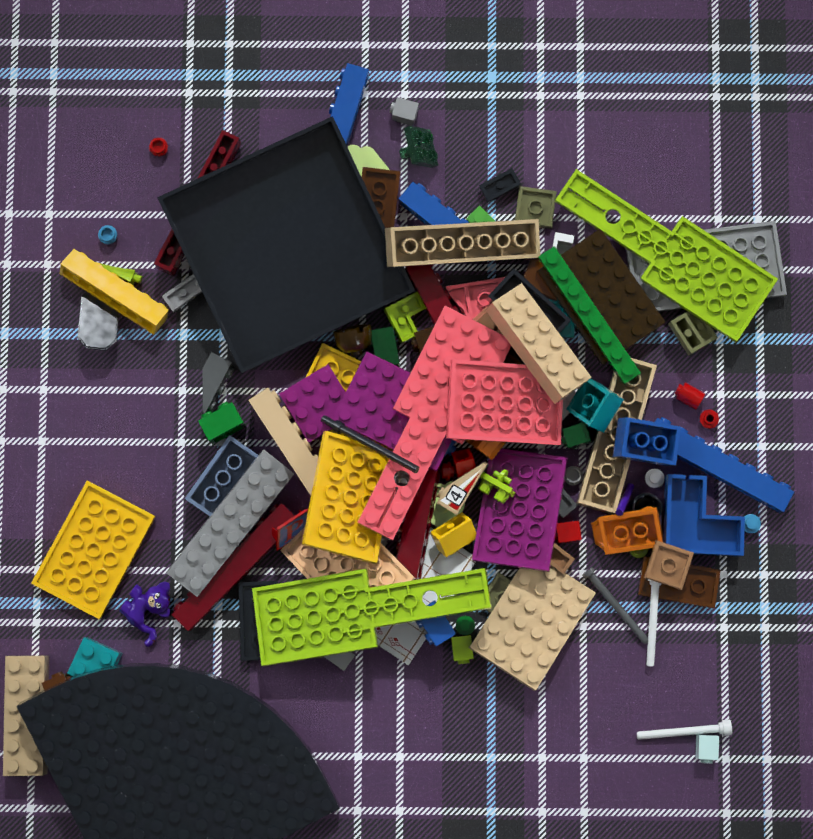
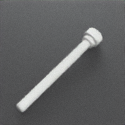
[646,579,661,667]
[637,720,732,740]

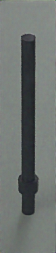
[321,415,420,473]

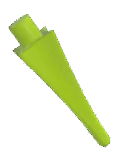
[100,263,143,285]

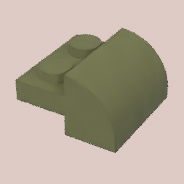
[668,312,718,356]

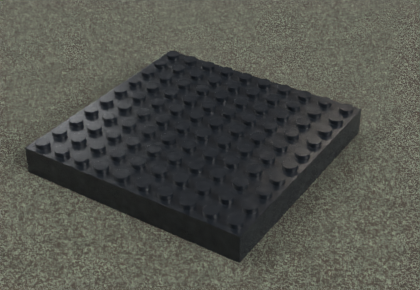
[157,116,415,373]

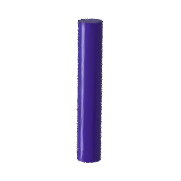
[615,483,634,516]

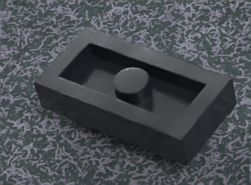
[479,168,521,203]

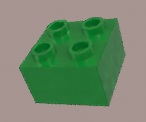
[198,402,246,445]

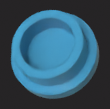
[98,225,117,244]
[744,514,761,533]

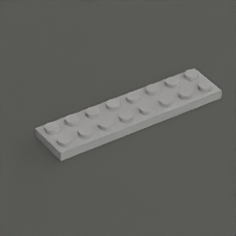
[166,449,294,597]

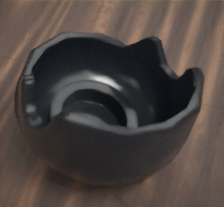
[631,492,663,517]

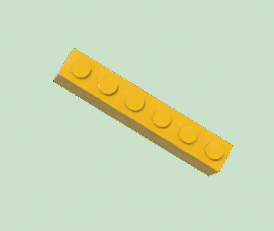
[59,249,169,335]

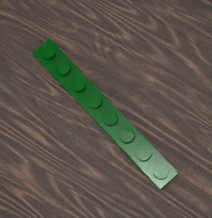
[538,246,641,384]

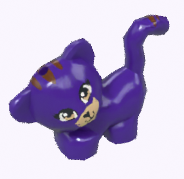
[119,581,170,647]

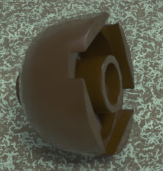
[333,324,372,356]

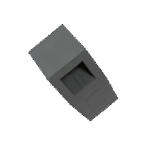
[202,352,234,413]

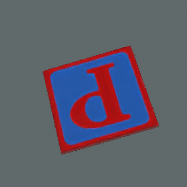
[272,509,308,551]

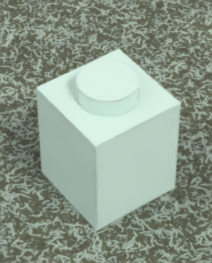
[695,734,719,763]

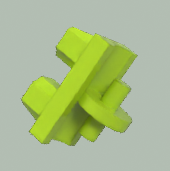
[478,469,515,504]

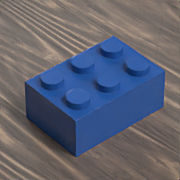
[613,417,681,466]

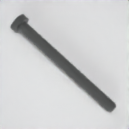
[582,567,648,644]

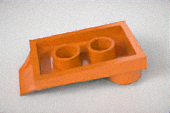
[591,506,663,555]

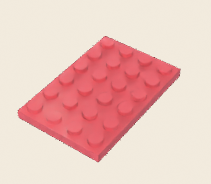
[446,359,563,445]

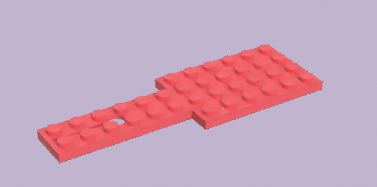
[357,306,511,540]

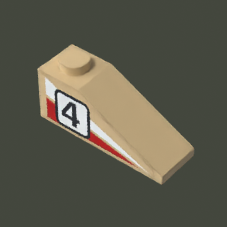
[436,462,488,515]

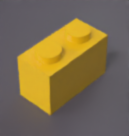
[430,512,476,558]

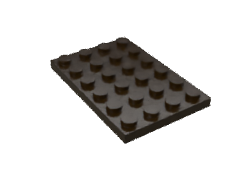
[537,229,665,365]

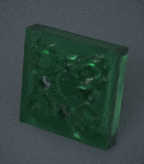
[399,126,439,168]

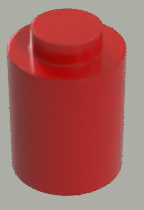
[674,382,705,410]

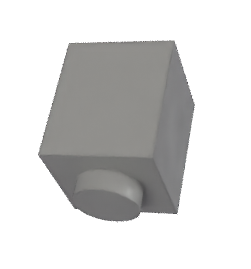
[389,97,419,126]

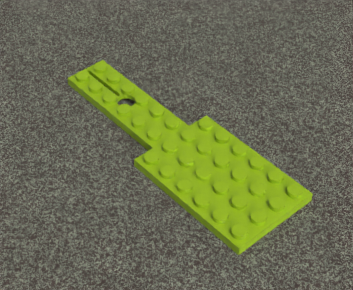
[555,169,778,343]
[252,568,492,667]

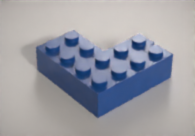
[663,474,745,557]

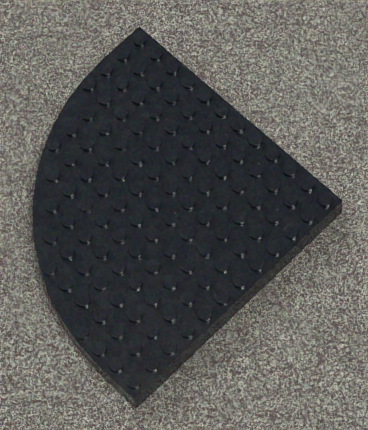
[16,663,340,839]

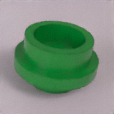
[456,616,475,635]

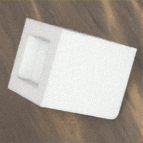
[552,232,574,255]

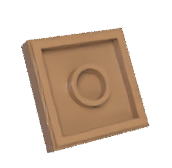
[644,540,694,590]

